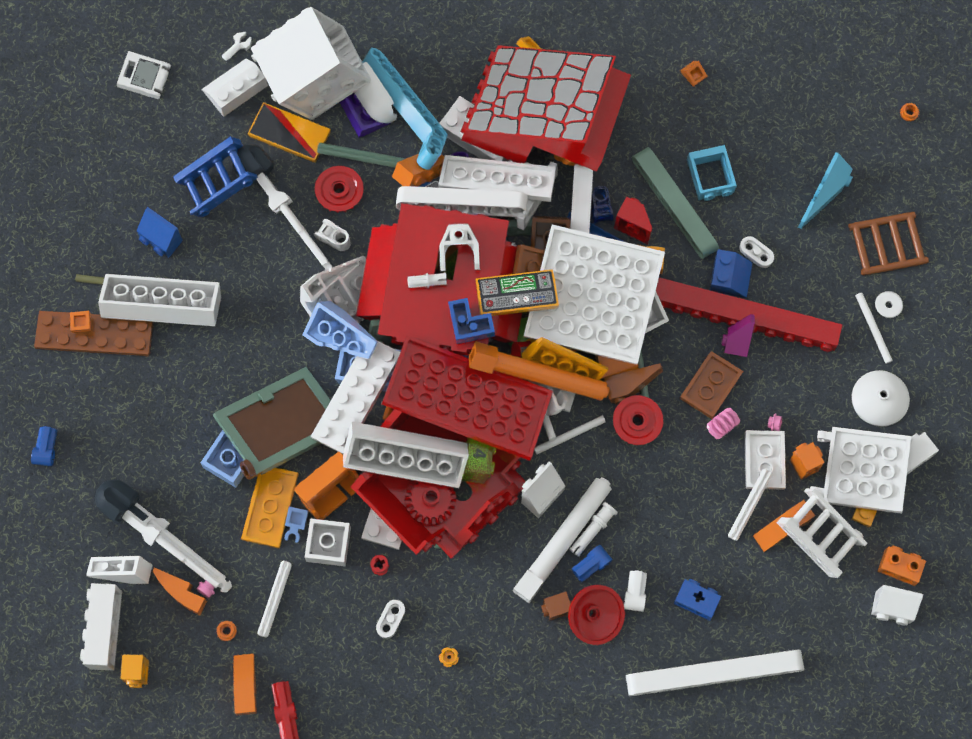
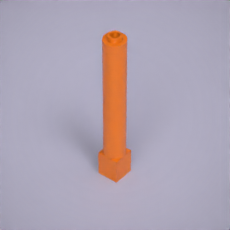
[469,341,609,401]

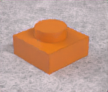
[70,311,91,333]

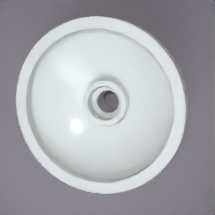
[852,371,910,427]

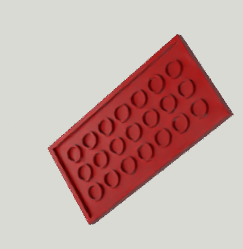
[382,335,553,461]

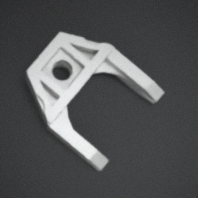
[439,224,480,271]

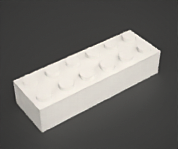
[98,274,221,326]
[343,422,469,488]

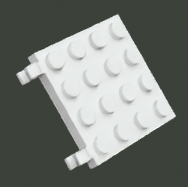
[810,427,911,513]

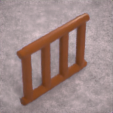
[848,212,929,275]

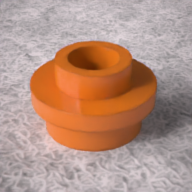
[900,103,919,121]
[217,621,237,641]

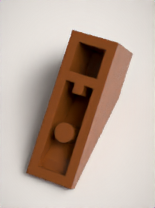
[604,363,663,405]

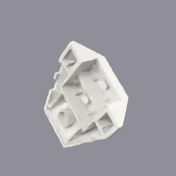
[300,256,366,323]

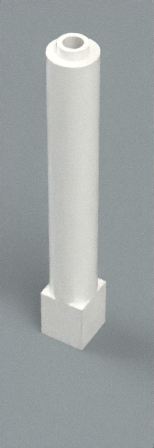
[513,477,612,603]

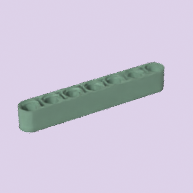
[632,147,719,259]

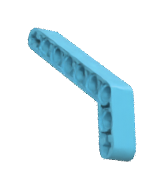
[362,48,447,170]

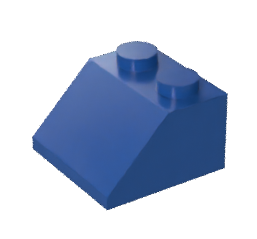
[137,207,183,258]
[709,249,752,298]

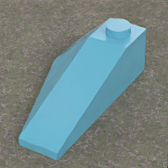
[798,152,853,229]

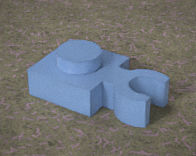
[285,506,309,543]

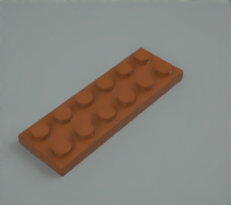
[34,311,154,356]

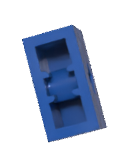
[673,579,721,621]

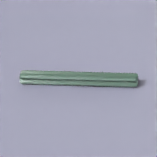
[317,142,406,168]

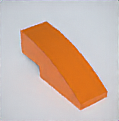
[153,568,207,616]
[234,654,257,715]

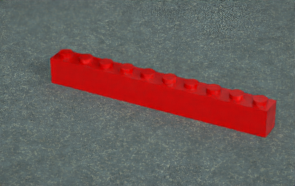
[656,278,843,352]

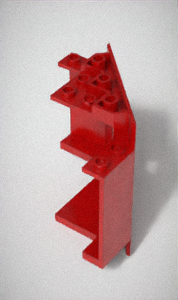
[356,203,522,356]
[351,409,526,559]

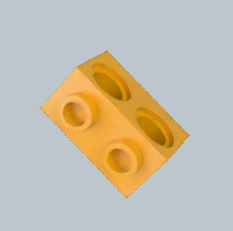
[121,655,149,688]

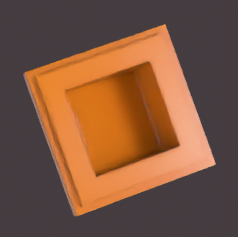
[680,61,707,86]

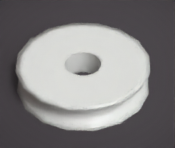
[875,291,903,318]

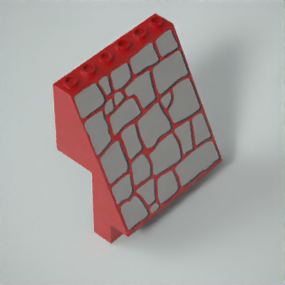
[460,45,631,172]

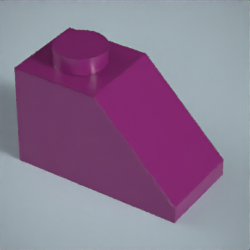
[721,314,755,357]

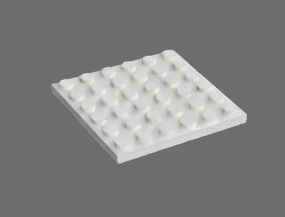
[524,225,665,365]

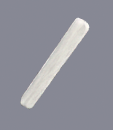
[728,469,772,541]
[257,561,292,637]

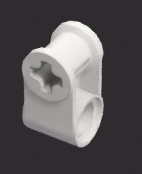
[314,219,351,251]

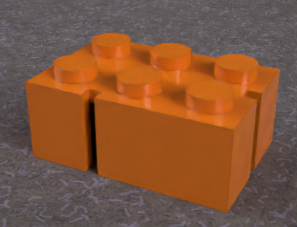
[293,451,359,520]

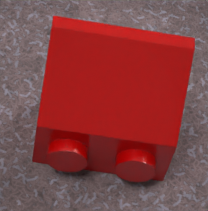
[614,197,652,245]

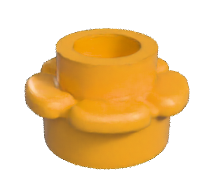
[439,647,459,667]

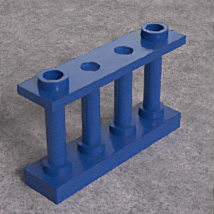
[173,136,258,217]

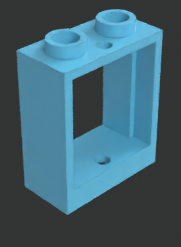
[687,145,737,201]

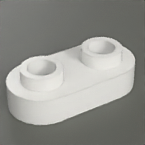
[739,236,774,268]
[376,600,405,639]

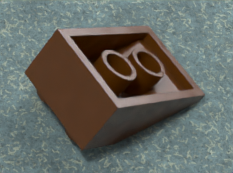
[531,215,571,251]

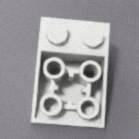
[521,462,565,518]

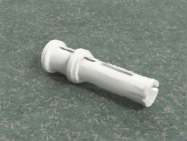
[569,502,618,557]

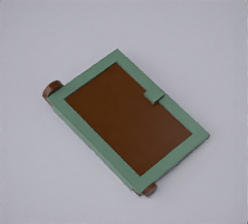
[213,367,331,480]

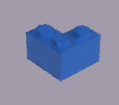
[448,298,495,344]

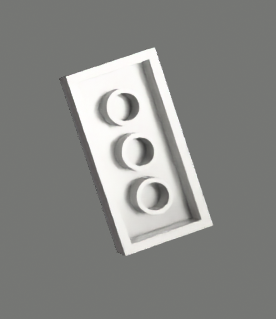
[439,96,508,162]
[80,583,122,671]

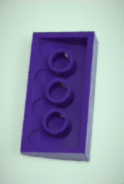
[340,60,392,138]

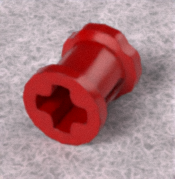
[370,555,389,576]

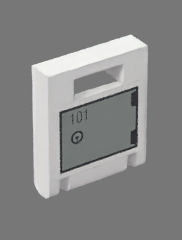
[117,51,171,99]

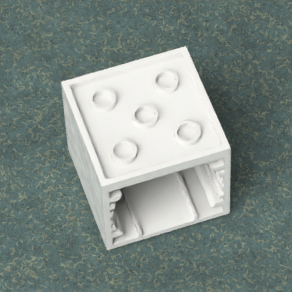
[251,7,372,120]

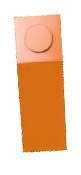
[753,500,815,552]

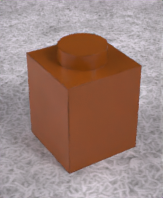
[541,592,571,620]

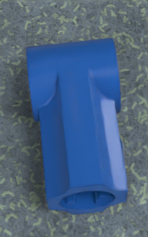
[31,426,57,467]
[571,545,613,582]

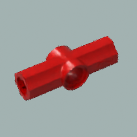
[271,681,299,739]

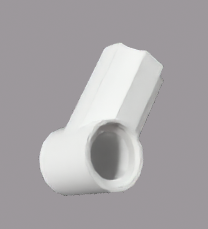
[624,571,647,612]

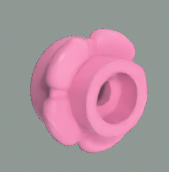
[768,413,782,431]
[196,581,215,599]

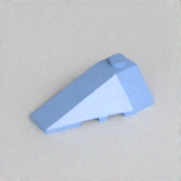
[303,301,378,359]

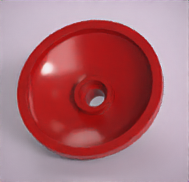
[568,585,625,645]

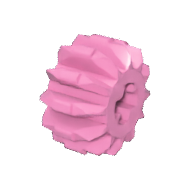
[707,408,740,439]

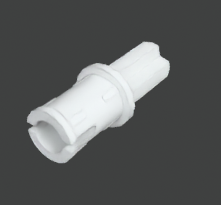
[407,273,447,288]

